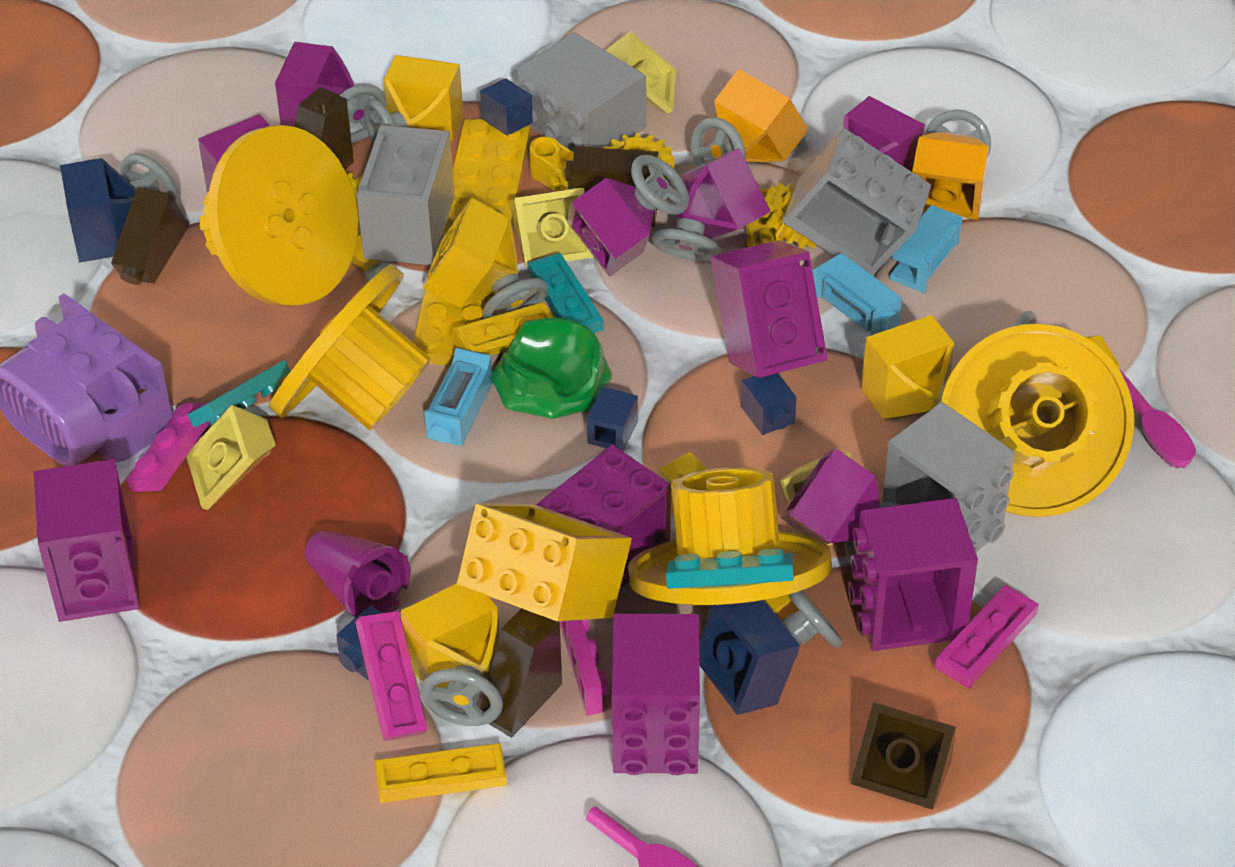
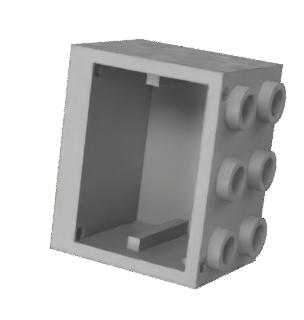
[517,32,646,152]
[357,125,455,265]
[782,128,931,275]
[882,402,1015,554]

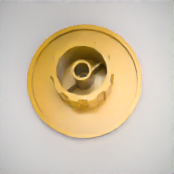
[199,125,358,307]
[269,264,431,431]
[940,324,1134,517]
[628,467,832,605]

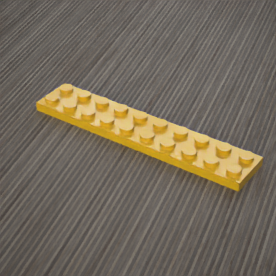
[413,119,531,365]

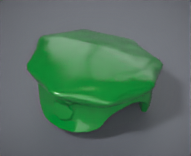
[490,318,612,419]

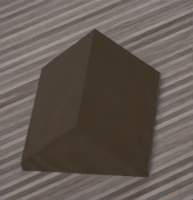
[851,701,957,810]

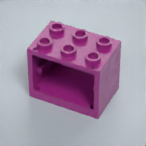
[710,240,828,378]
[536,444,671,589]
[33,459,139,622]
[848,498,978,651]
[612,614,700,776]

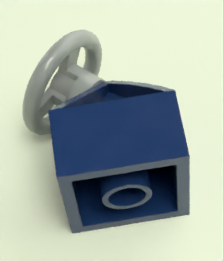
[60,153,178,263]
[699,590,843,715]

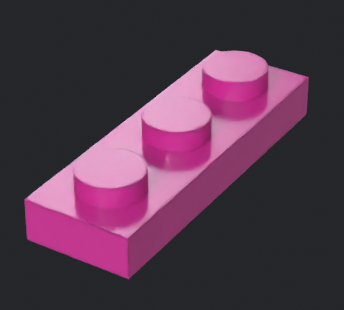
[125,402,209,492]
[935,585,1039,689]
[355,611,428,741]
[559,619,609,716]

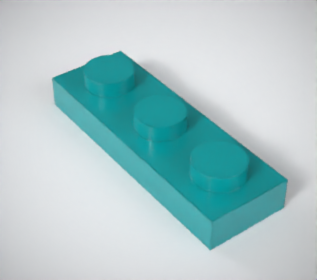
[528,253,604,333]
[187,360,291,428]
[666,548,794,589]

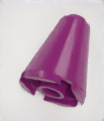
[304,530,411,618]

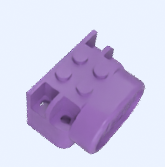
[0,293,172,466]

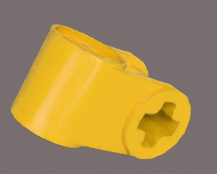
[530,137,574,192]

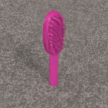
[1120,370,1196,469]
[586,806,698,867]

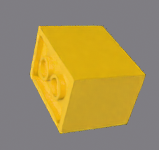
[457,504,632,621]

